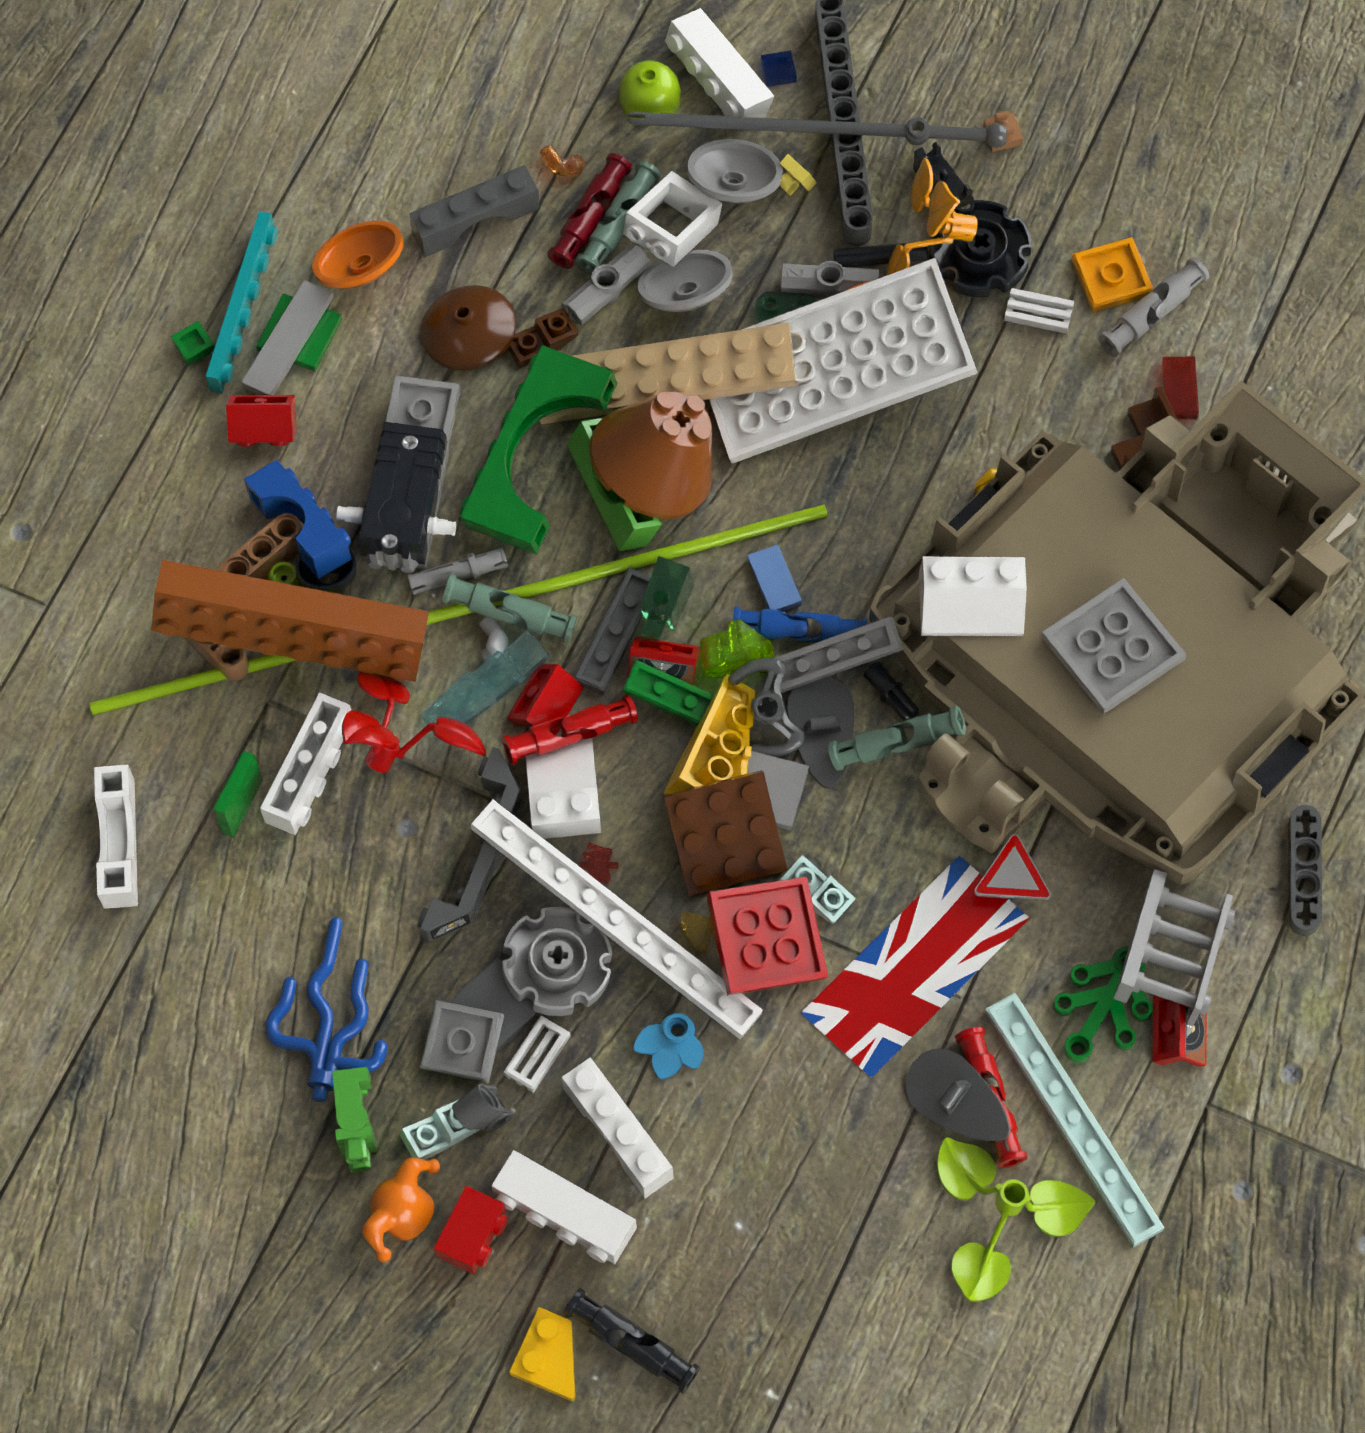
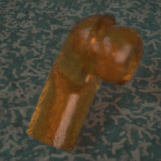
[540,145,585,177]

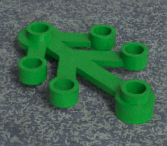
[1053,946,1153,1063]

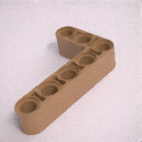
[184,513,302,681]

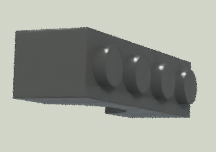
[409,165,540,257]

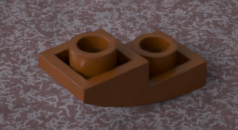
[508,308,578,369]

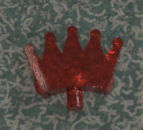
[580,843,618,884]

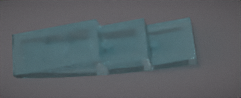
[420,630,551,741]

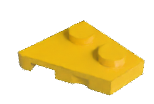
[509,1307,575,1402]

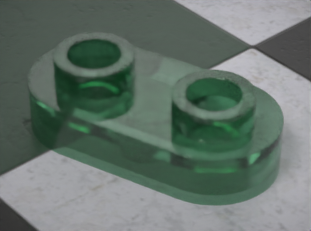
[755,292,817,322]

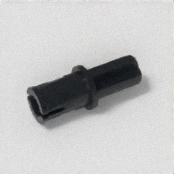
[863,662,919,721]

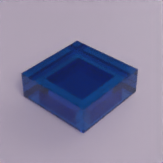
[761,50,797,87]

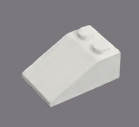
[526,738,601,839]

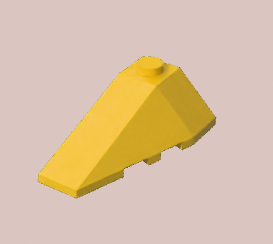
[664,674,755,795]

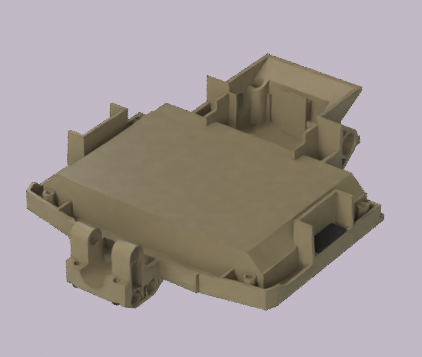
[869,381,1365,886]

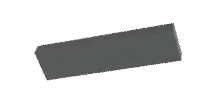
[574,568,659,695]

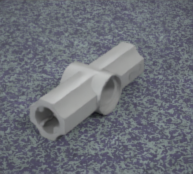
[562,244,651,326]
[781,261,879,299]

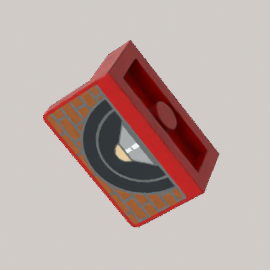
[627,636,701,686]
[1152,995,1207,1067]

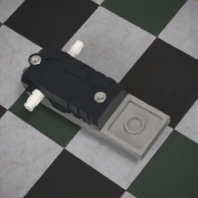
[336,375,460,573]

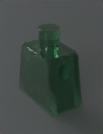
[640,556,694,641]

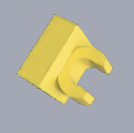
[780,154,817,196]

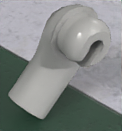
[479,617,508,664]

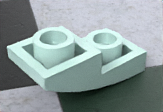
[779,855,856,924]
[399,1100,479,1160]

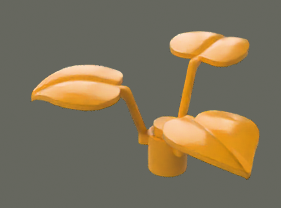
[887,158,977,275]

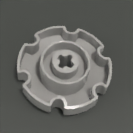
[502,907,612,1016]

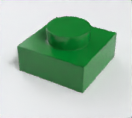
[171,321,215,366]

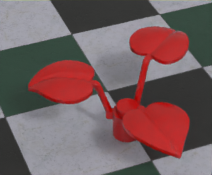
[342,672,486,773]

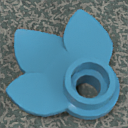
[634,1013,704,1080]

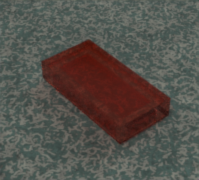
[1162,356,1199,420]

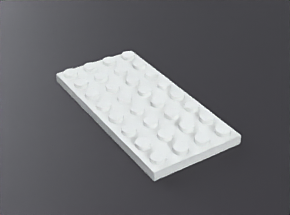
[709,258,978,464]

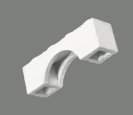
[94,764,138,909]
[562,1057,674,1198]

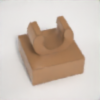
[983,111,1023,152]

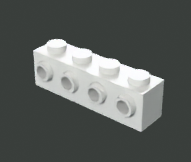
[665,8,774,118]
[260,692,351,835]
[492,1150,637,1264]

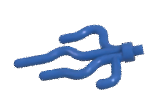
[265,917,388,1102]

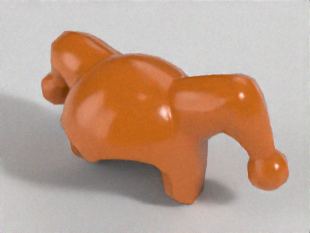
[361,1157,440,1263]

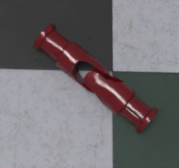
[547,153,632,269]

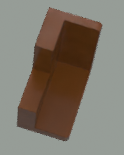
[1110,386,1178,470]

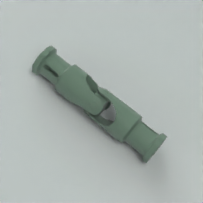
[575,161,661,276]
[442,574,578,643]
[828,706,966,771]

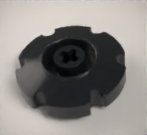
[929,200,1032,298]

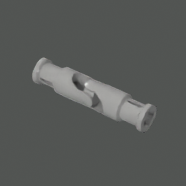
[1098,257,1210,357]

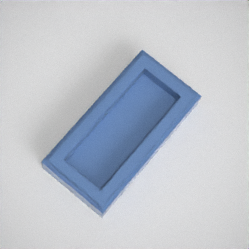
[747,544,802,612]

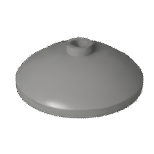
[687,139,783,203]
[638,250,733,312]

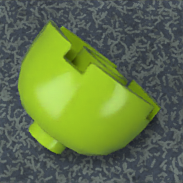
[618,60,681,119]

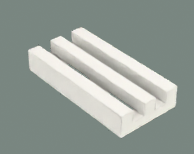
[1004,288,1074,334]
[504,1015,571,1093]

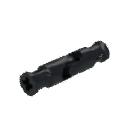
[563,1288,700,1394]

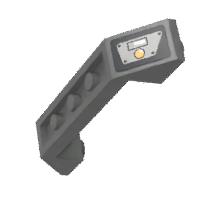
[418,747,521,942]

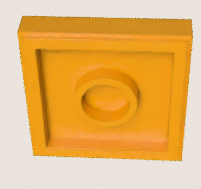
[1071,237,1153,313]

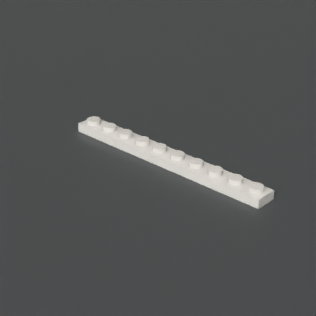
[470,800,763,1040]

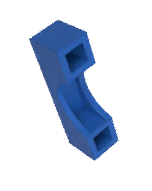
[244,460,352,579]

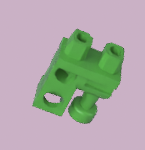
[332,1067,378,1173]

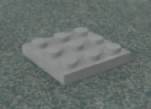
[1041,578,1187,715]

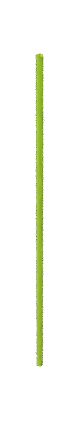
[89,504,828,715]

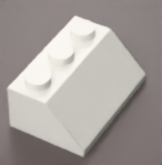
[919,556,1027,636]

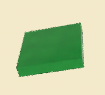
[256,293,342,372]
[213,751,263,838]

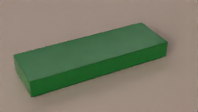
[621,660,714,726]

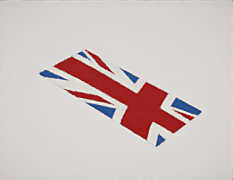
[801,856,1030,1078]

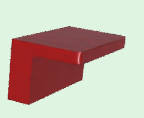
[507,663,583,736]

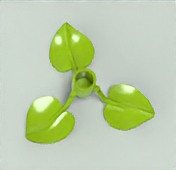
[937,1137,1095,1302]

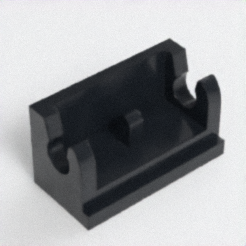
[913,142,974,208]

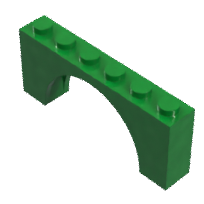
[460,345,618,555]

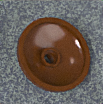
[421,285,516,370]

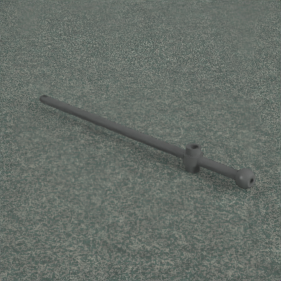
[627,112,1007,148]

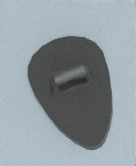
[787,676,854,789]
[906,1049,1010,1142]

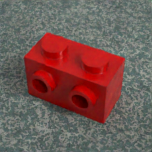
[226,395,297,447]
[434,1186,508,1275]

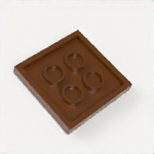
[663,770,787,896]

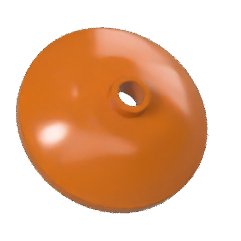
[312,220,404,289]

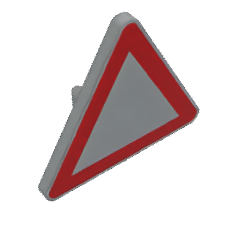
[975,834,1051,900]

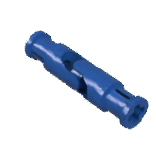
[732,606,867,643]

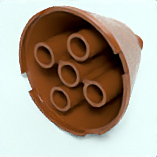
[589,392,712,519]

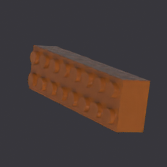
[151,560,429,682]

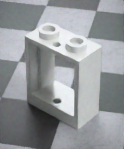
[623,171,722,267]

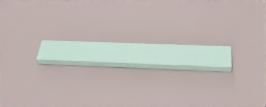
[985,993,1164,1248]

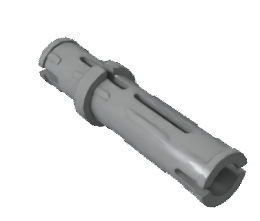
[408,547,508,595]

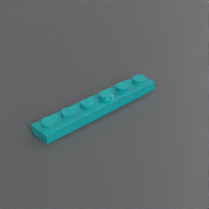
[206,211,278,394]

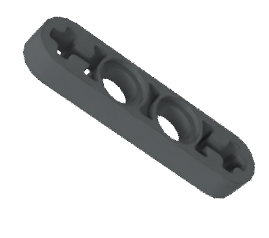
[1288,805,1322,936]

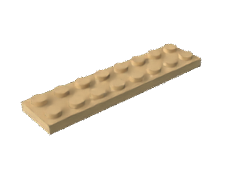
[540,323,797,424]

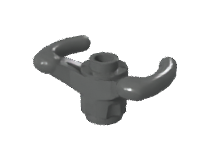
[729,658,804,758]

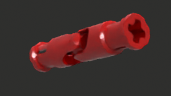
[502,695,638,765]
[955,1026,1028,1168]

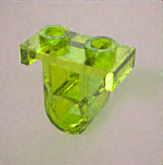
[699,619,774,678]

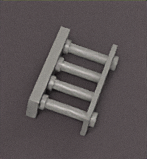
[1113,869,1235,1026]

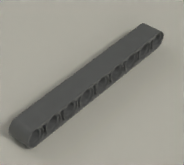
[815,0,873,246]

